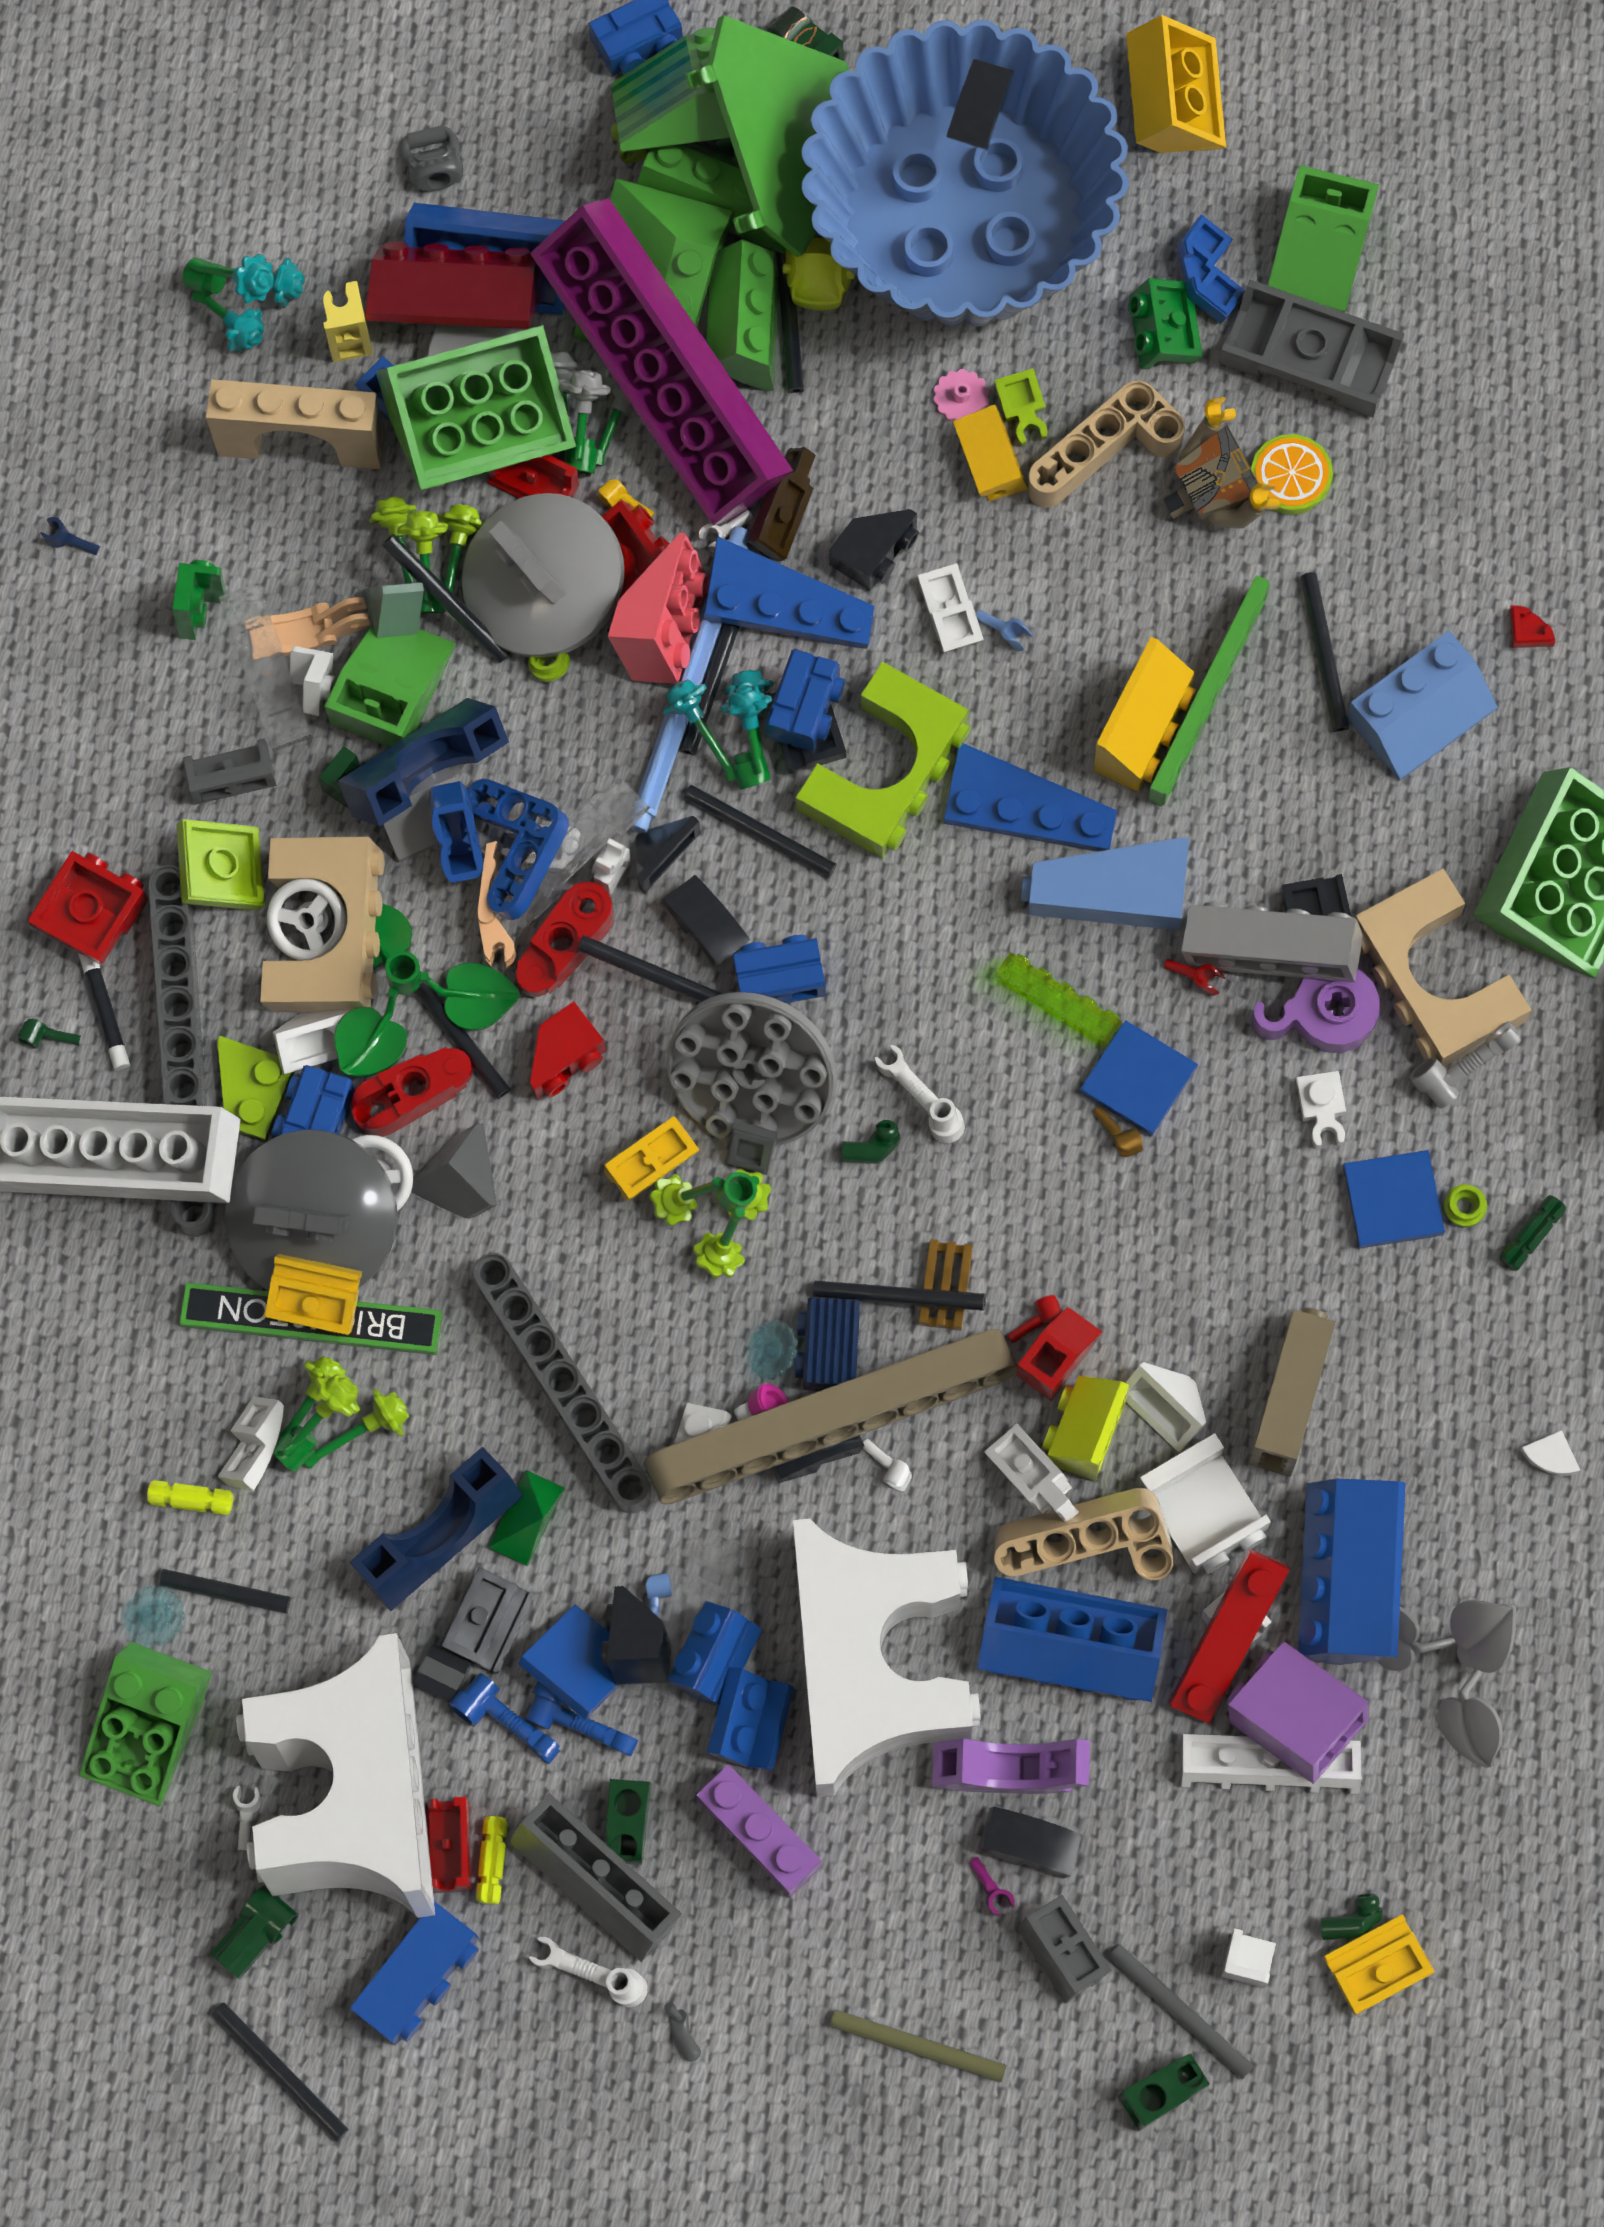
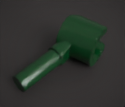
[18,1018,81,1049]

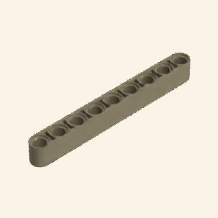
[644,1329,1017,1505]

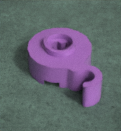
[1252,969,1380,1053]

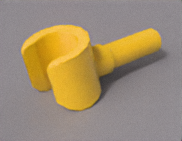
[597,479,655,517]

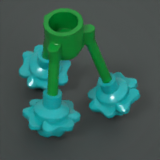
[182,254,305,352]
[662,670,774,789]

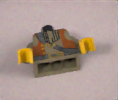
[1162,397,1280,528]

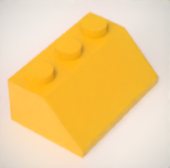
[1126,15,1226,153]
[1093,637,1197,792]

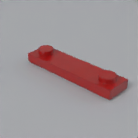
[1168,1548,1290,1724]

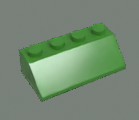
[637,142,786,254]

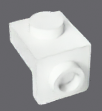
[290,646,336,716]

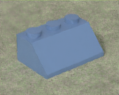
[1347,630,1498,781]

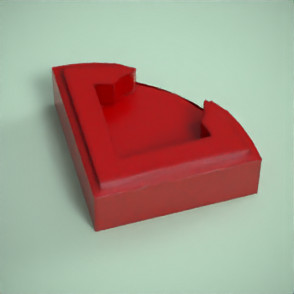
[1509,605,1555,648]

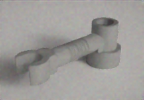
[1409,1021,1521,1109]

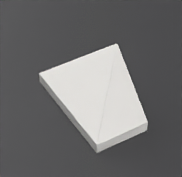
[273,1009,353,1074]
[1126,1362,1206,1453]

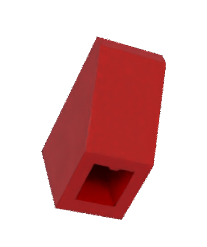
[530,1001,606,1100]
[1016,1307,1103,1401]

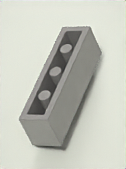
[1181,902,1363,982]

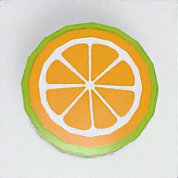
[1251,434,1333,515]

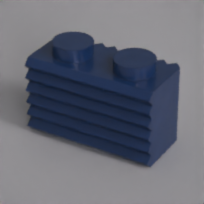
[795,1297,860,1391]

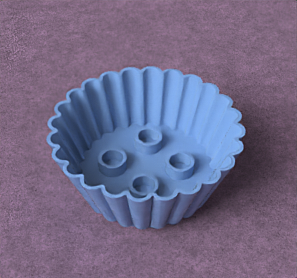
[802,20,1129,327]

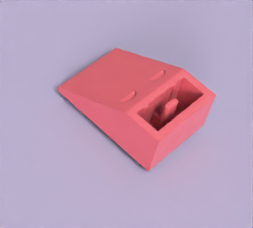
[608,533,710,684]

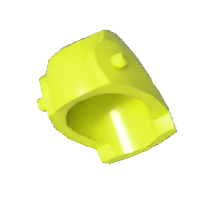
[783,237,855,311]

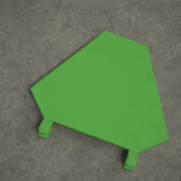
[685,15,849,257]

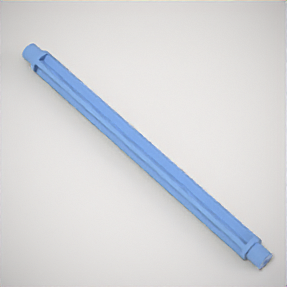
[629,526,750,833]

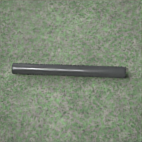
[1108,1944,1254,2080]

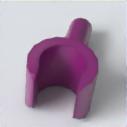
[969,1857,1015,1916]

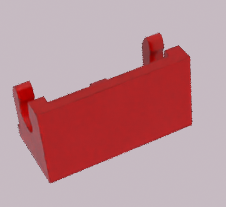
[487,455,579,499]
[425,1796,472,1893]

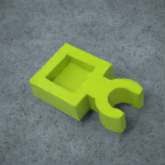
[994,368,1048,446]

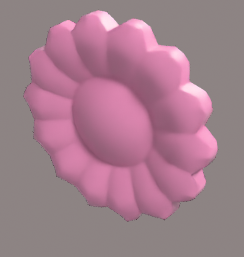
[933,369,990,421]

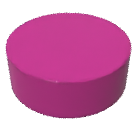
[748,1384,789,1416]

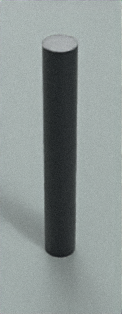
[159,1569,291,1614]

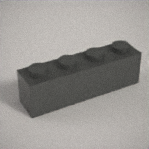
[510,1793,682,1962]

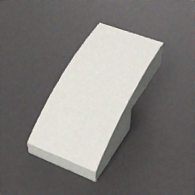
[916,563,984,653]
[218,1396,284,1491]

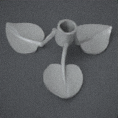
[1376,1600,1516,1768]

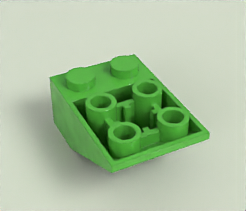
[1268,165,1379,312]
[325,624,456,747]
[79,1642,212,1806]

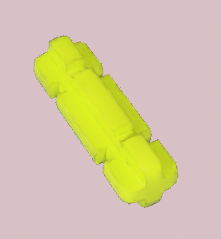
[147,1480,234,1515]
[476,1816,508,1905]

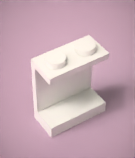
[1138,1433,1271,1574]

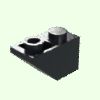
[829,509,919,591]
[602,1586,672,1685]

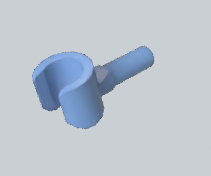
[976,610,1033,652]
[646,1573,672,1616]

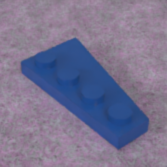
[703,536,874,649]
[944,743,1117,852]

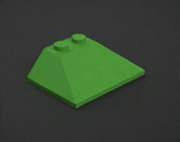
[573,178,734,342]

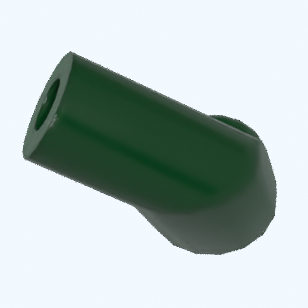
[842,1120,900,1164]
[1321,1893,1383,1940]

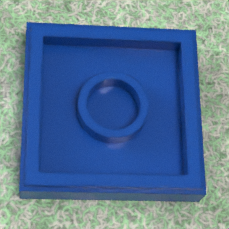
[1080,1020,1198,1136]
[1343,1150,1445,1249]
[518,1604,621,1720]

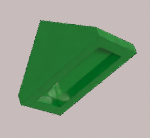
[488,1470,565,1567]

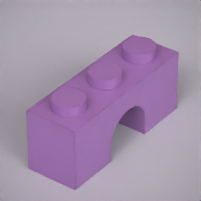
[696,1764,822,1898]

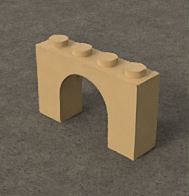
[206,379,386,469]
[260,837,385,1012]
[1355,868,1532,1066]

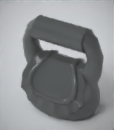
[400,125,463,191]

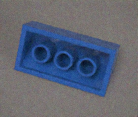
[404,202,565,315]
[1298,1478,1406,1665]
[977,1577,1168,1702]

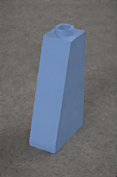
[1021,837,1189,930]

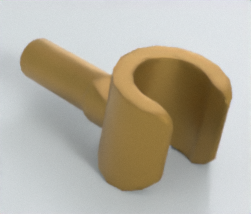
[1093,1106,1143,1157]

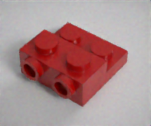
[602,500,670,618]
[27,851,149,965]

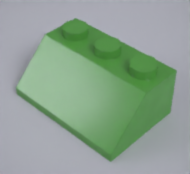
[706,239,779,391]

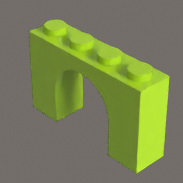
[796,661,971,859]

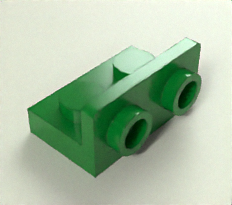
[1128,278,1203,369]
[172,560,227,640]

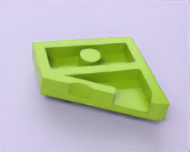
[217,1036,295,1142]

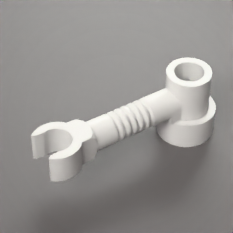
[875,1045,965,1143]
[529,1937,648,2007]

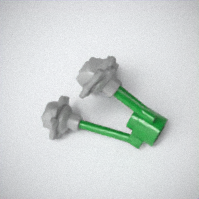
[551,352,630,474]

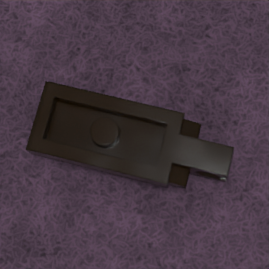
[747,447,816,561]

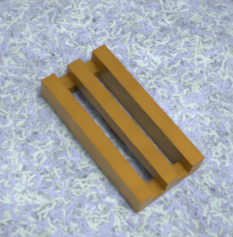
[919,1239,973,1331]

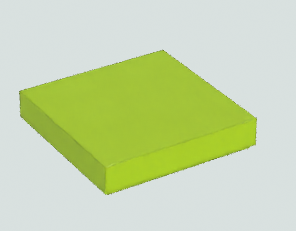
[176,819,265,910]

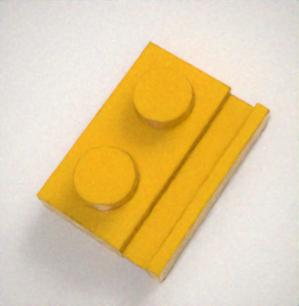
[265,1253,363,1335]
[1323,1914,1435,2016]

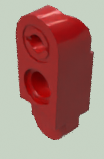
[516,882,614,997]
[352,1047,473,1137]

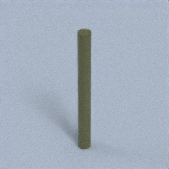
[830,2009,1007,2082]

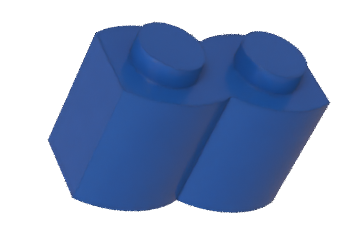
[429,781,483,883]

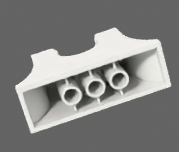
[793,1519,981,1797]
[236,1633,435,1918]

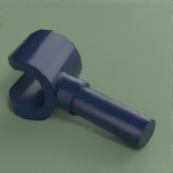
[40,517,101,556]

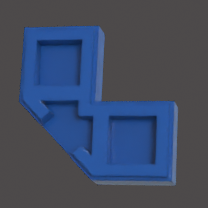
[1176,214,1245,324]

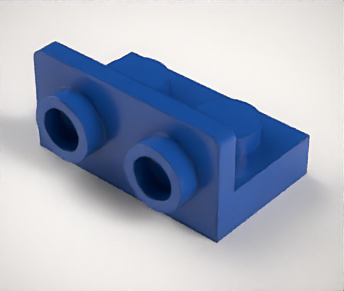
[707,1667,794,1771]

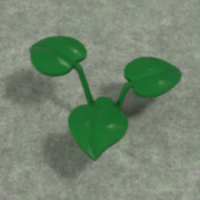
[335,903,520,1077]

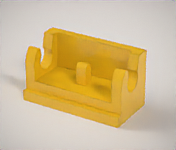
[953,404,1028,502]
[604,1116,699,1202]

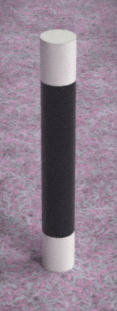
[79,953,131,1071]

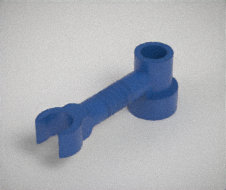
[448,1673,560,1764]
[525,1680,638,1756]

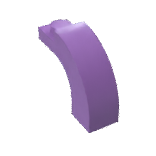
[932,1738,1090,1794]

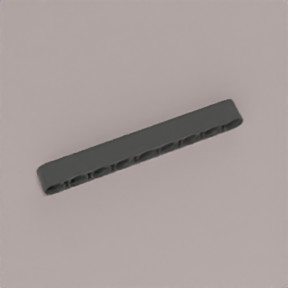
[148,865,215,1237]

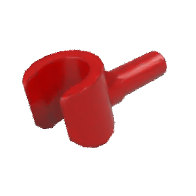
[1164,959,1226,996]
[1007,1295,1062,1343]

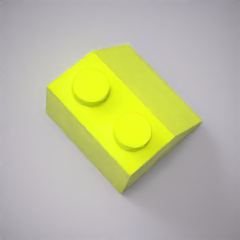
[1042,1375,1129,1482]

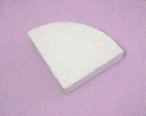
[1521,1431,1580,1476]

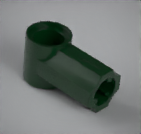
[210,1885,299,1980]

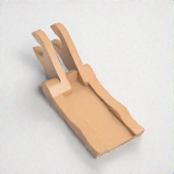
[246,597,370,662]
[478,841,517,969]

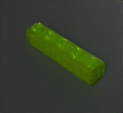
[995,952,1122,1049]

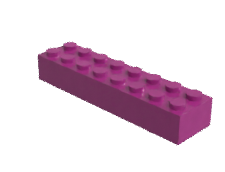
[530,198,793,526]

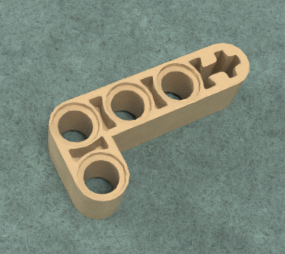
[1028,380,1185,508]
[994,1488,1173,1581]

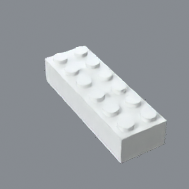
[0,1097,241,1203]

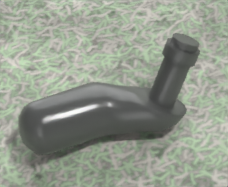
[664,2002,701,2062]

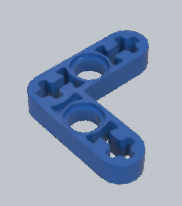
[467,779,569,920]

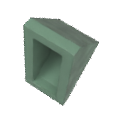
[363,583,424,637]

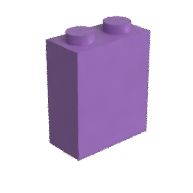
[1228,1641,1369,1784]

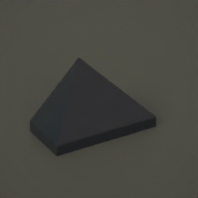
[636,816,701,893]

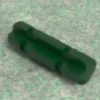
[1500,1195,1566,1271]

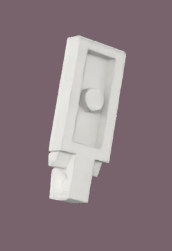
[984,1423,1079,1522]

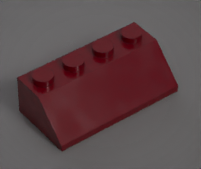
[365,242,541,329]

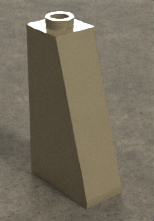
[1249,1308,1336,1477]

